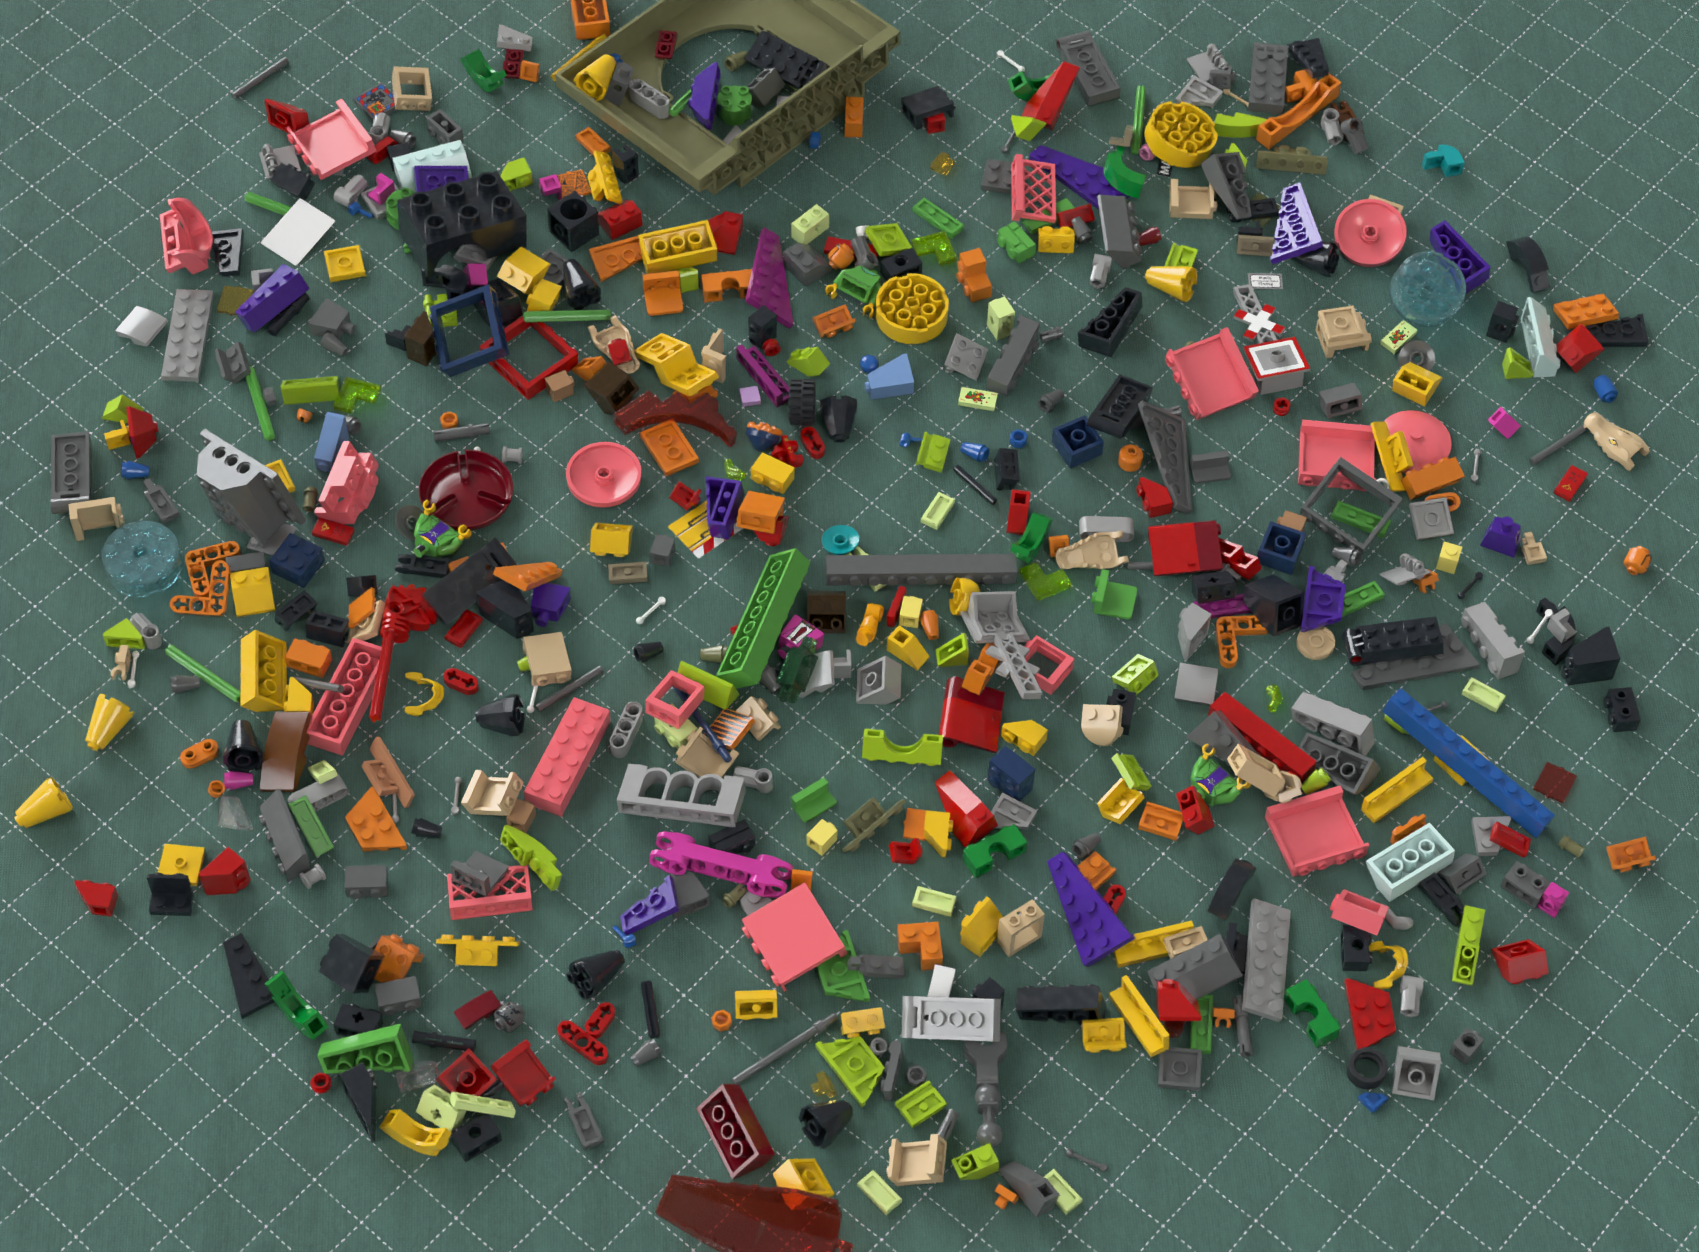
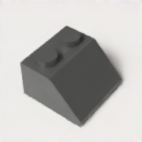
[783,243,834,287]

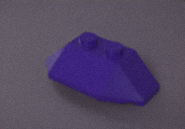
[689,62,721,130]

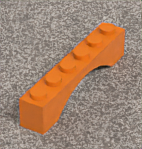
[1256,73,1342,150]

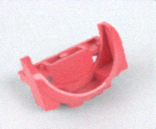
[160,198,213,275]
[314,441,379,524]

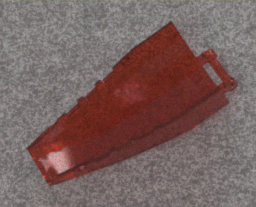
[655,1175,854,1252]

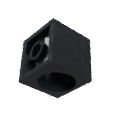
[547,191,599,253]

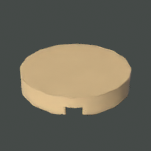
[1296,626,1335,660]

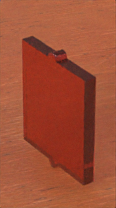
[1533,762,1577,803]

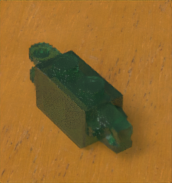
[776,637,818,703]

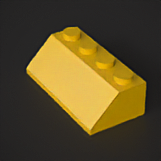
[638,220,717,274]
[241,630,287,712]

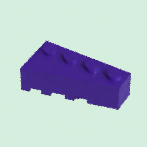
[1430,220,1491,297]
[236,264,310,333]

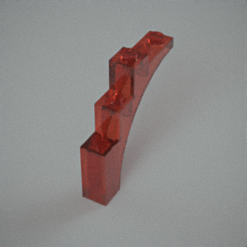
[614,390,737,447]

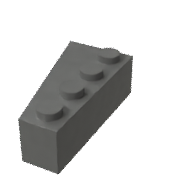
[987,315,1040,397]

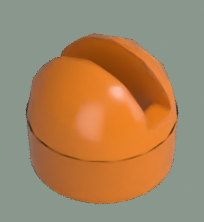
[297,408,313,423]
[208,780,225,798]

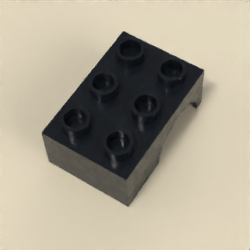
[397,171,527,277]

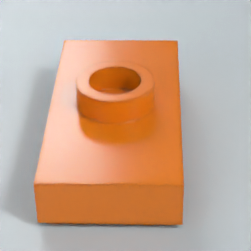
[575,127,611,156]

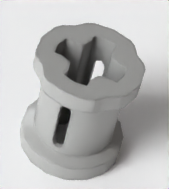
[502,446,523,464]
[299,864,326,889]

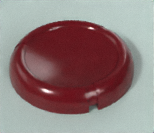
[419,450,513,531]

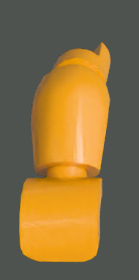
[856,603,884,647]

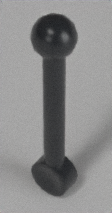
[1457,572,1483,599]

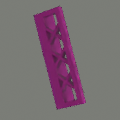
[736,345,789,407]

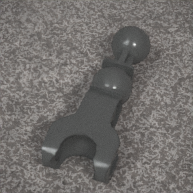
[964,1031,1007,1148]

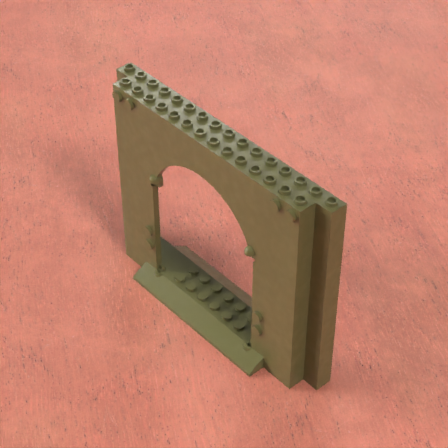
[555,0,901,195]

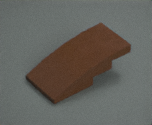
[260,712,312,792]

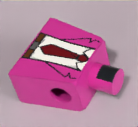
[778,614,824,660]

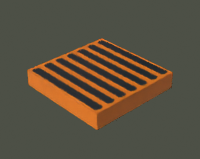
[704,709,756,750]

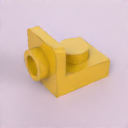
[104,420,131,450]

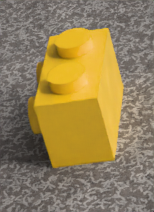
[526,279,562,311]
[751,452,795,494]
[735,990,777,1020]

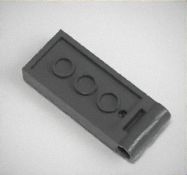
[1056,30,1121,106]
[1248,42,1288,115]
[51,432,92,514]

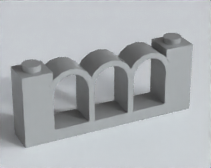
[617,764,746,827]

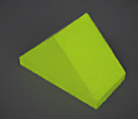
[1011,115,1046,141]
[675,267,699,293]
[1502,347,1534,379]
[102,394,144,423]
[103,618,145,649]
[935,633,969,667]

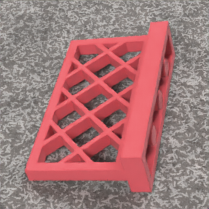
[1011,154,1056,223]
[447,865,533,920]

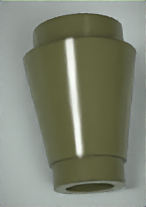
[724,51,748,71]
[700,645,729,663]

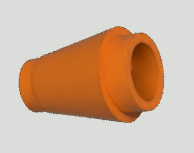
[919,610,939,640]

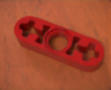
[557,1020,608,1065]

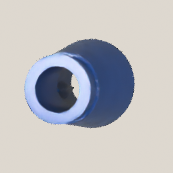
[960,442,990,462]
[121,461,149,479]

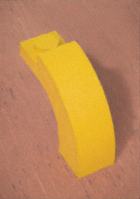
[379,1109,452,1156]

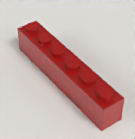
[1208,692,1317,784]

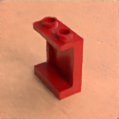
[490,1039,556,1107]

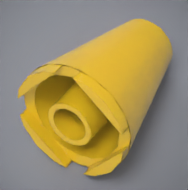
[574,55,617,101]
[1145,266,1197,302]
[85,694,135,751]
[14,777,73,828]

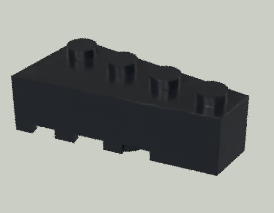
[1078,287,1143,357]
[1016,984,1106,1025]

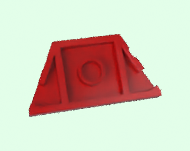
[1344,978,1396,1050]

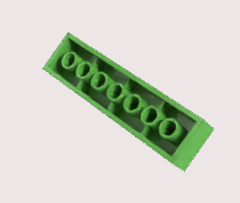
[716,548,810,689]

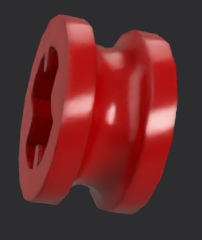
[762,339,781,356]
[1273,397,1290,416]

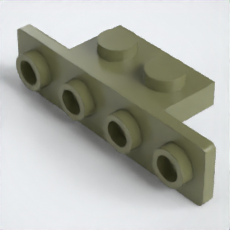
[1256,145,1328,175]
[841,797,906,853]

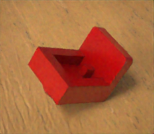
[608,338,632,366]
[669,481,702,510]
[889,838,922,865]

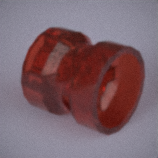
[1163,1021,1185,1038]

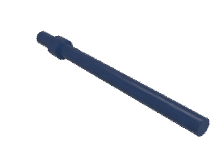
[672,686,732,763]

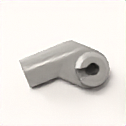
[1385,909,1413,930]

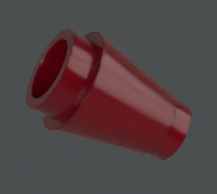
[1139,227,1162,246]

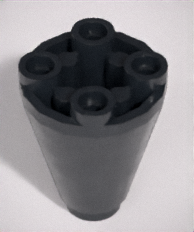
[563,259,601,310]
[566,950,625,1000]

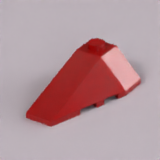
[1022,61,1080,131]
[935,770,998,848]

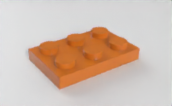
[1553,294,1619,330]
[640,419,699,477]

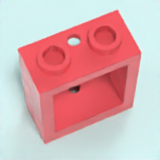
[1019,635,1075,695]
[645,670,704,729]
[1330,889,1389,935]

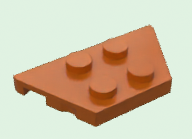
[345,787,407,852]

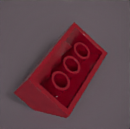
[696,1084,775,1179]

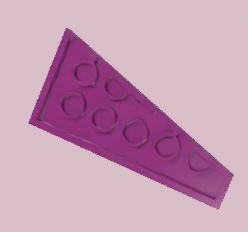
[745,227,794,329]

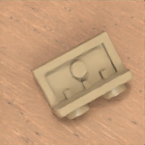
[735,696,781,741]
[1264,771,1302,803]
[1163,926,1207,959]

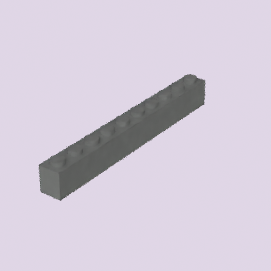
[824,554,1017,586]

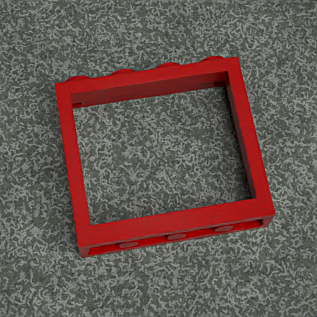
[480,316,578,400]

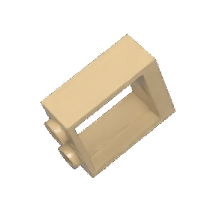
[392,67,432,111]
[1227,743,1286,797]
[997,899,1045,957]

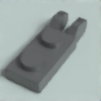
[880,1040,903,1101]
[564,1092,604,1151]

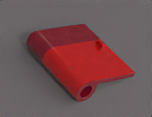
[1148,520,1223,577]
[939,676,1005,753]

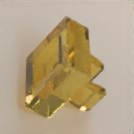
[930,152,955,176]
[810,1071,837,1098]

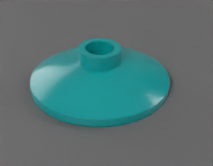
[821,525,859,555]

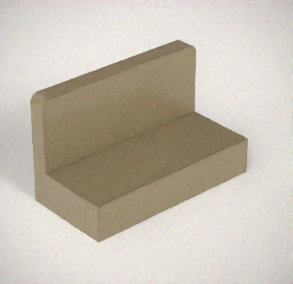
[1109,125,1134,147]

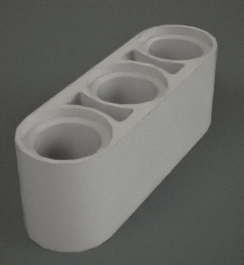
[629,79,670,119]
[1079,516,1134,542]
[610,702,643,758]
[288,774,349,812]

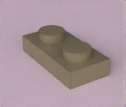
[1237,235,1274,256]
[608,562,648,584]

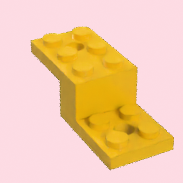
[634,333,719,396]

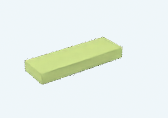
[450,1092,516,1118]

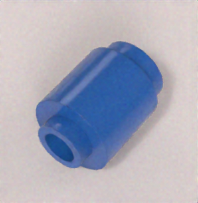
[1593,375,1618,403]

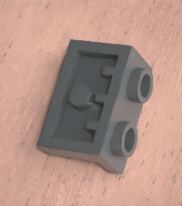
[215,342,251,384]

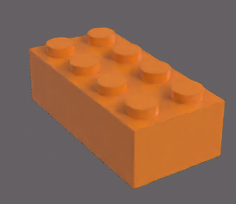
[570,0,611,40]

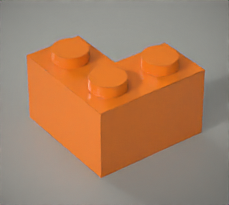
[956,248,992,303]
[897,922,943,971]

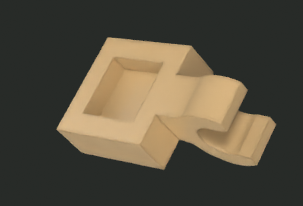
[1522,532,1547,565]
[111,645,131,681]

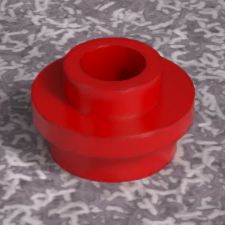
[310,1073,332,1094]

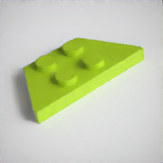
[815,1036,885,1108]

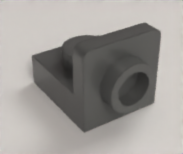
[1210,66,1236,89]

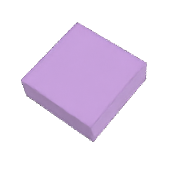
[739,386,761,407]

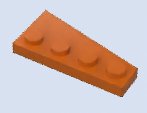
[589,230,657,282]
[493,562,563,592]

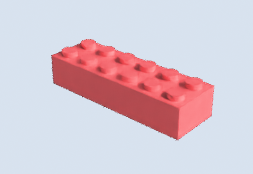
[306,638,381,756]
[524,697,611,817]

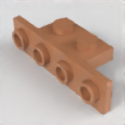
[361,737,415,808]

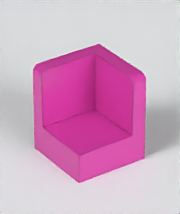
[368,173,395,205]
[539,174,562,201]
[463,264,488,288]
[1488,407,1521,439]

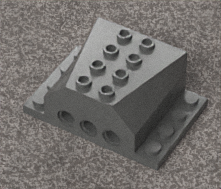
[197,429,307,544]

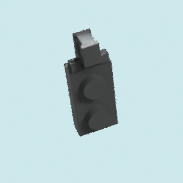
[143,478,180,524]
[847,954,905,979]

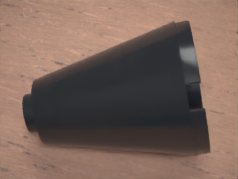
[1290,242,1340,277]
[223,720,263,773]

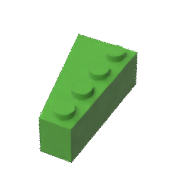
[317,1023,414,1074]

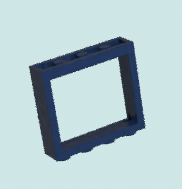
[429,285,510,377]

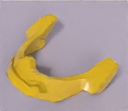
[405,672,444,717]
[1369,941,1408,989]

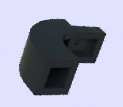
[1506,236,1550,292]
[421,265,469,300]
[1536,598,1576,666]
[1207,858,1257,920]

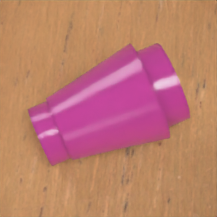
[224,771,253,790]

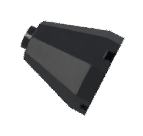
[820,396,857,443]
[475,694,525,736]
[799,1099,853,1148]

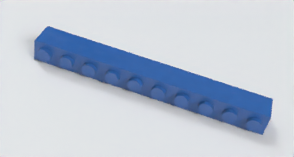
[1382,688,1555,838]

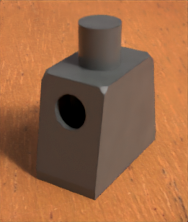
[605,62,634,105]
[309,298,356,339]
[669,872,710,919]

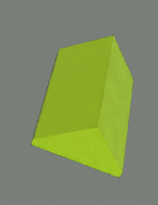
[281,376,340,405]
[678,660,739,710]

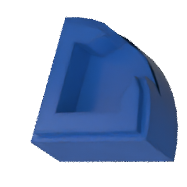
[1358,1092,1388,1114]

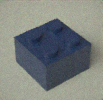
[1052,415,1104,469]
[1257,521,1306,575]
[269,533,325,588]
[988,745,1035,801]

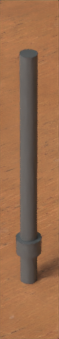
[731,1013,838,1084]

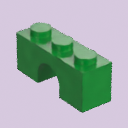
[962,824,1027,878]
[1284,979,1341,1048]

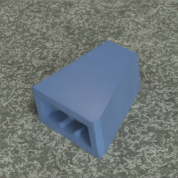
[864,353,914,400]
[314,412,349,472]

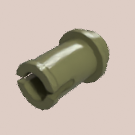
[302,487,319,512]
[1558,835,1585,859]
[722,883,748,908]

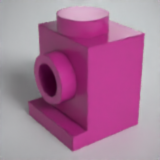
[1537,882,1569,918]

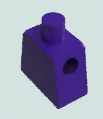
[1480,516,1521,558]
[531,583,571,627]

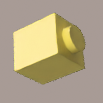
[1436,542,1462,574]
[899,596,923,628]
[806,819,837,856]

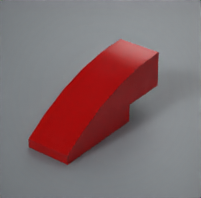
[1219,538,1262,580]

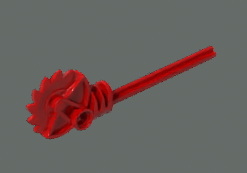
[369,584,438,722]

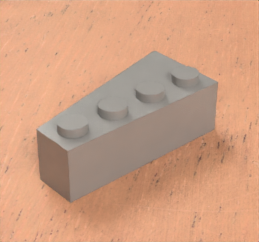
[1461,602,1525,680]
[1291,692,1375,756]

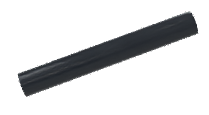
[953,465,997,505]

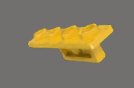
[587,150,623,204]
[1371,422,1414,492]
[436,935,520,966]

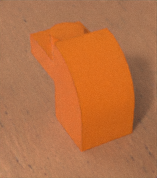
[1284,70,1317,103]

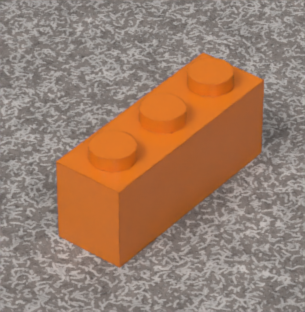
[1401,456,1465,500]

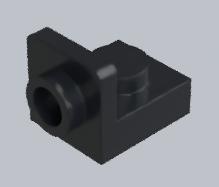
[1237,221,1263,243]

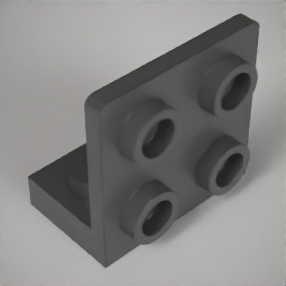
[451,851,509,896]

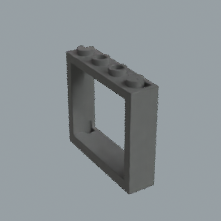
[1300,457,1403,556]

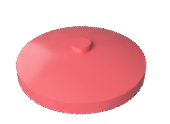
[1334,199,1406,267]
[1377,410,1452,473]
[566,442,642,507]

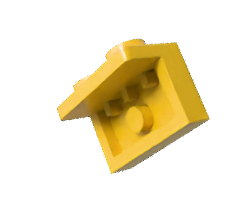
[1038,226,1075,253]
[1098,778,1144,824]
[841,1007,885,1038]
[1082,1018,1127,1053]

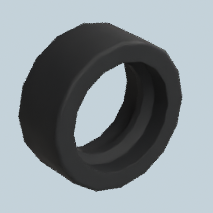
[1347,1047,1388,1090]

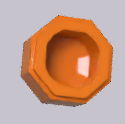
[440,411,459,429]
[711,1010,732,1032]

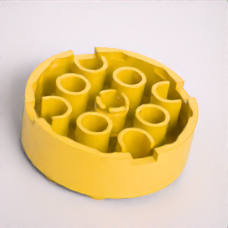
[1144,101,1218,168]
[876,273,949,344]

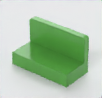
[791,777,837,823]

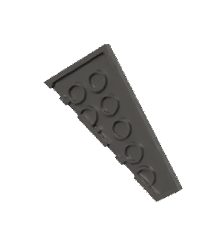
[1138,401,1192,514]
[1351,623,1480,690]

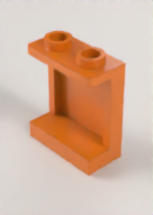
[737,491,785,534]

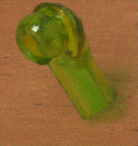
[724,459,746,481]
[1266,684,1283,713]

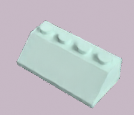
[393,140,472,192]
[1521,297,1560,377]
[1366,823,1455,902]

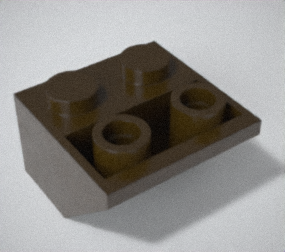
[404,311,436,367]
[584,362,639,414]
[807,591,846,633]

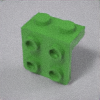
[1091,569,1137,620]

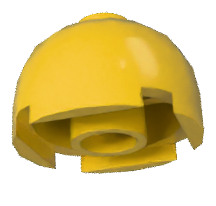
[949,578,980,616]

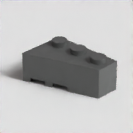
[1186,710,1259,763]

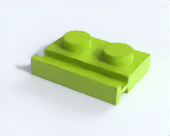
[1164,243,1198,267]
[915,432,951,473]
[1112,753,1152,791]
[895,1081,947,1129]

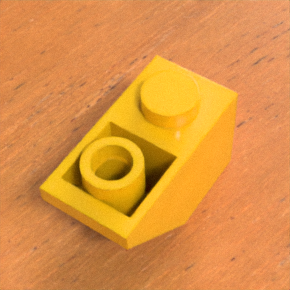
[887,625,929,671]
[284,677,314,715]
[1001,720,1048,756]
[923,811,953,858]

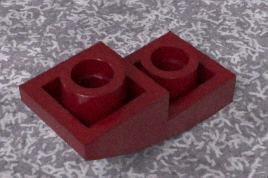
[655,30,677,59]
[503,49,524,79]
[454,990,502,1030]

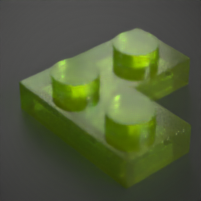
[911,231,957,266]
[333,377,382,414]
[1019,562,1072,601]

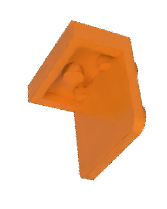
[643,271,683,316]
[374,934,424,983]

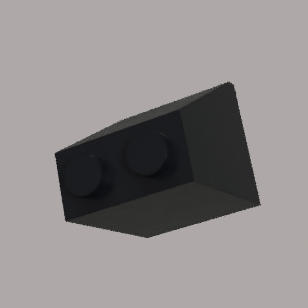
[1244,574,1304,636]
[476,580,534,639]
[1561,627,1621,686]
[319,934,385,994]

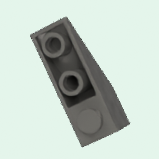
[998,1161,1060,1217]

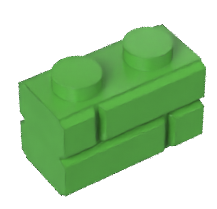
[997,221,1036,264]

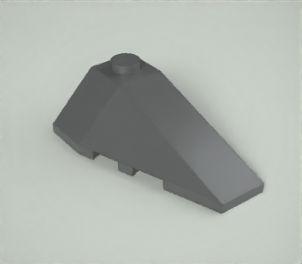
[1201,152,1251,219]
[1299,732,1381,795]

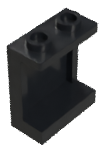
[901,86,955,130]

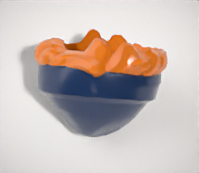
[746,422,782,451]

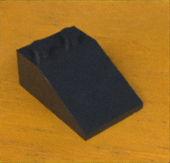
[469,278,523,327]
[340,1063,377,1142]

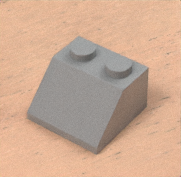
[1178,603,1212,661]
[856,656,902,705]
[1392,1046,1441,1100]

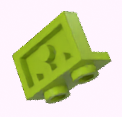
[1112,654,1159,695]

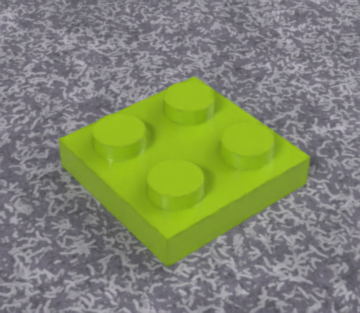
[865,223,912,257]

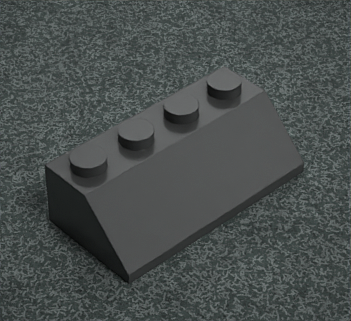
[1097,195,1142,269]
[258,789,311,881]
[1147,934,1243,999]

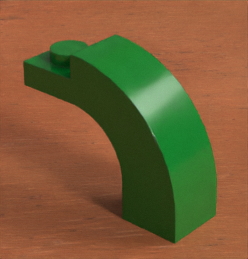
[460,49,507,92]
[1007,71,1055,102]
[1103,145,1146,199]
[1010,512,1053,563]
[265,971,328,1040]

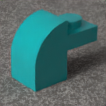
[1422,145,1465,177]

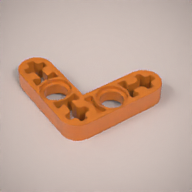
[185,541,241,598]
[170,560,231,617]
[1215,615,1268,668]

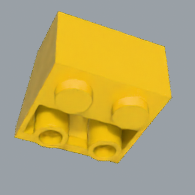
[1392,362,1443,407]
[960,897,1003,957]

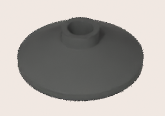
[1398,340,1435,371]
[395,505,424,541]

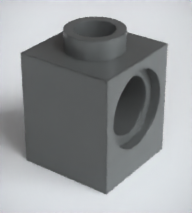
[650,534,675,567]
[1449,1027,1484,1065]

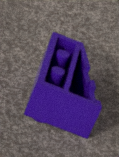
[705,476,745,539]

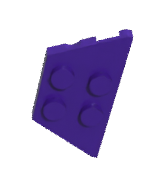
[1301,566,1346,632]

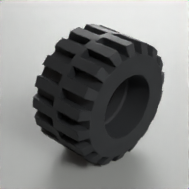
[788,379,816,426]

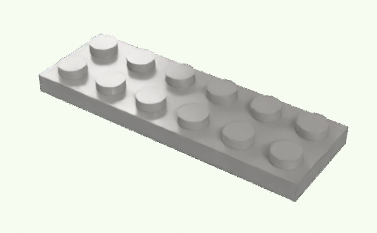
[161,289,214,382]
[1242,899,1291,1022]

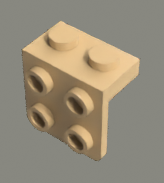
[701,328,726,383]

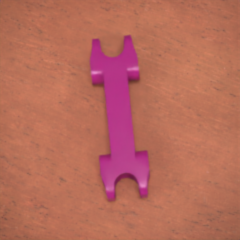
[649,831,793,898]

